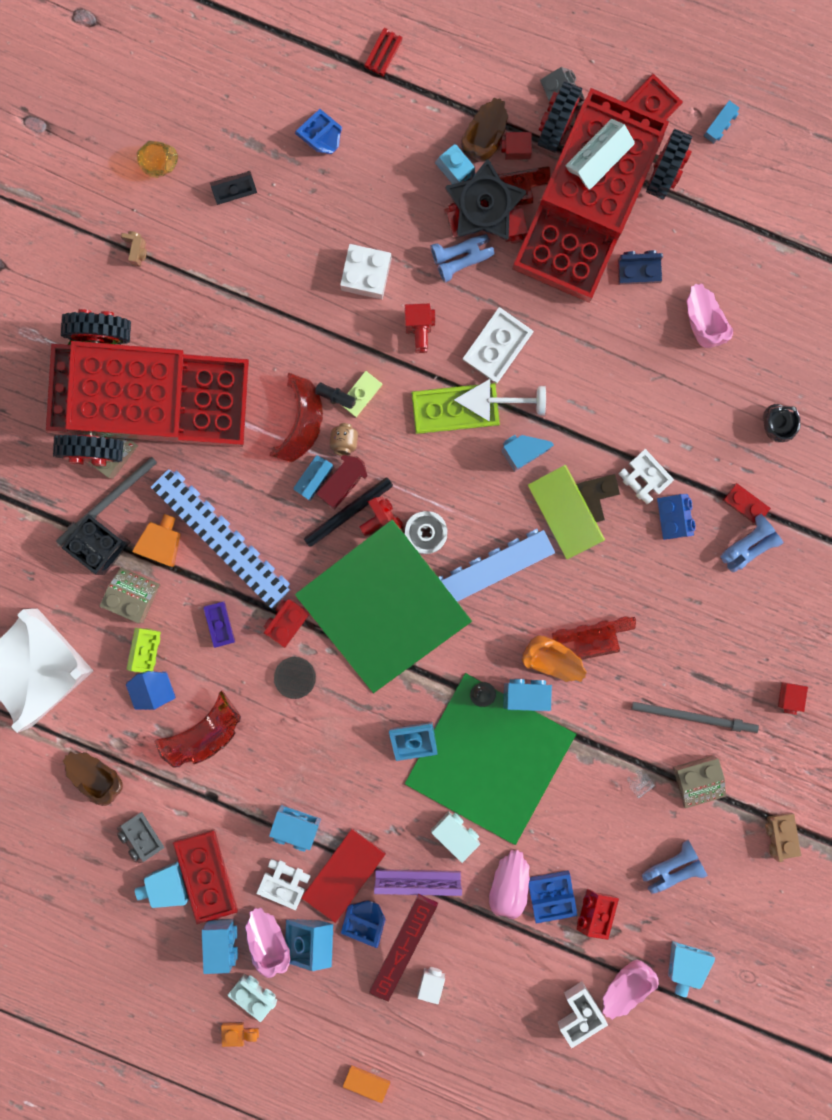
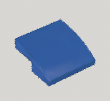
[529,870,577,924]

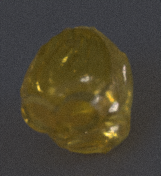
[136,141,178,178]

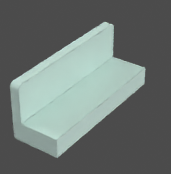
[565,119,635,189]

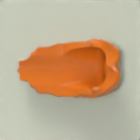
[522,635,587,682]

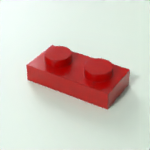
[723,483,771,525]

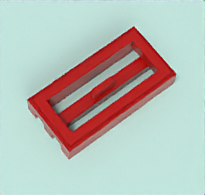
[365,28,403,77]

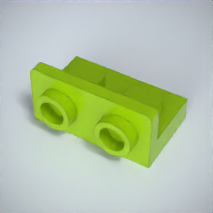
[126,628,161,673]

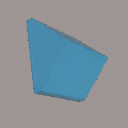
[389,722,438,761]

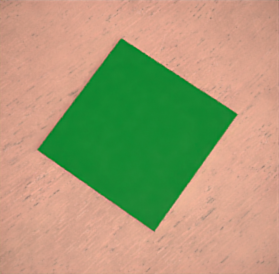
[295,519,472,694]
[405,673,576,845]

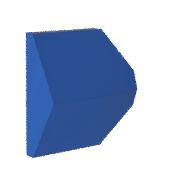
[295,109,342,154]
[126,671,176,710]
[341,900,386,948]

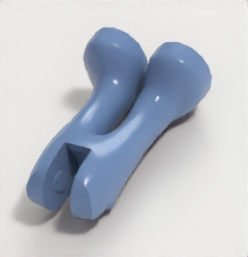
[430,234,495,283]
[720,513,784,572]
[642,839,708,894]

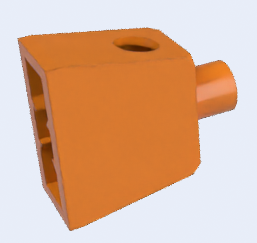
[132,514,181,567]

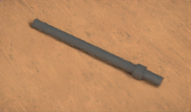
[56,457,157,546]
[631,702,759,733]

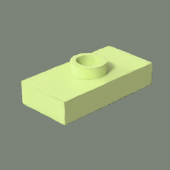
[341,371,383,418]

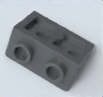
[117,812,165,864]

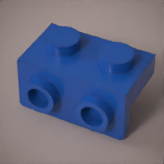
[657,494,696,540]

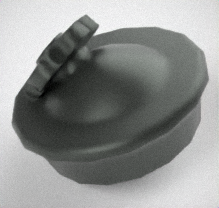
[470,682,496,707]

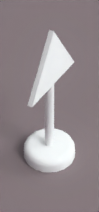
[454,379,546,422]

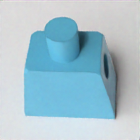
[435,144,476,184]
[135,861,189,908]
[668,941,715,997]

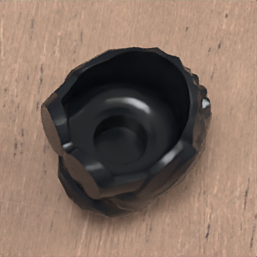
[763,404,801,443]

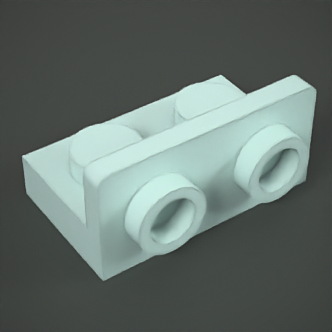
[228,974,277,1022]

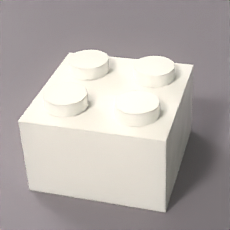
[340,244,392,300]

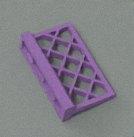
[374,869,462,896]

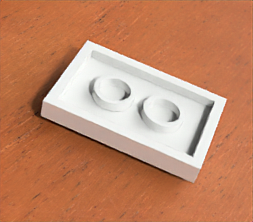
[462,307,534,384]

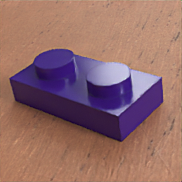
[203,601,235,648]

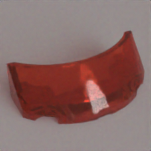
[269,373,323,463]
[154,690,241,768]

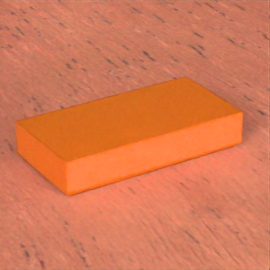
[343,1065,390,1103]

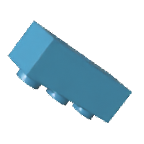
[704,100,740,144]

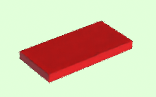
[625,74,683,120]
[301,828,386,923]
[173,829,238,925]

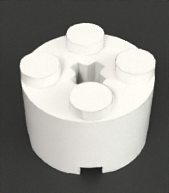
[405,511,448,554]

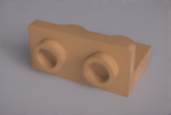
[765,813,801,862]

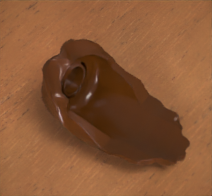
[461,98,509,162]
[63,752,123,806]

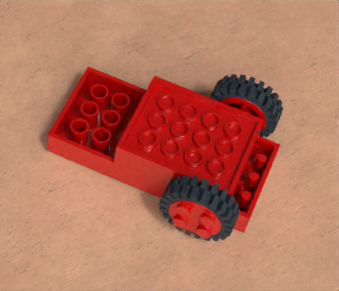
[512,81,692,303]
[46,309,249,467]

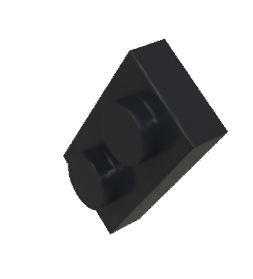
[210,171,257,205]

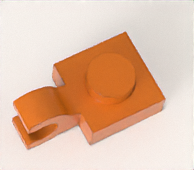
[221,1022,259,1047]

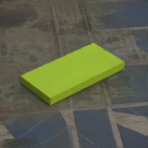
[411,383,500,434]
[528,465,605,559]

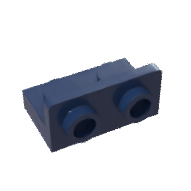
[618,250,663,285]

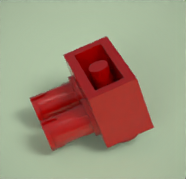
[405,303,435,353]

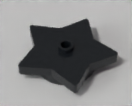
[445,159,526,240]

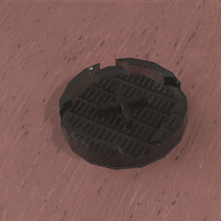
[274,657,316,699]

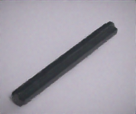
[304,477,393,547]

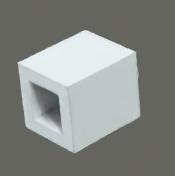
[418,967,445,1004]

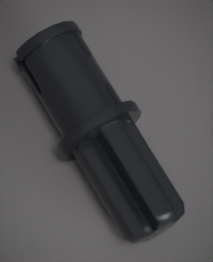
[315,382,356,409]

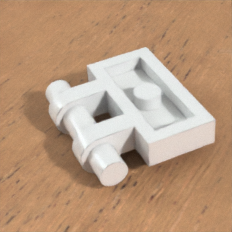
[618,449,674,504]
[257,859,310,910]

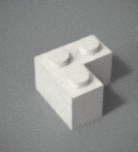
[558,982,608,1048]

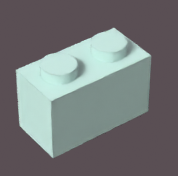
[431,811,480,863]

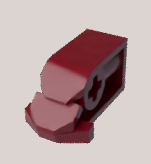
[317,455,368,510]

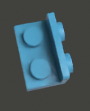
[293,455,334,501]

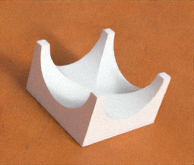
[0,608,93,733]

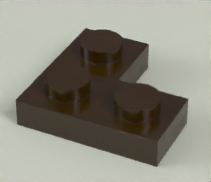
[576,474,620,522]

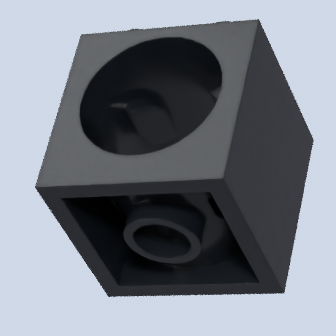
[62,514,131,575]

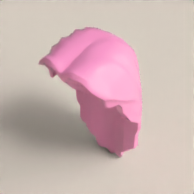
[686,284,733,348]
[489,850,530,919]
[245,907,290,978]
[602,960,658,1020]

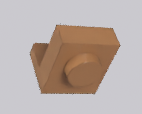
[121,231,147,267]

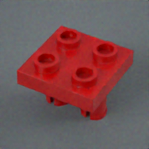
[359,497,404,536]

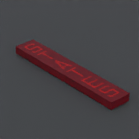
[369,894,438,1002]

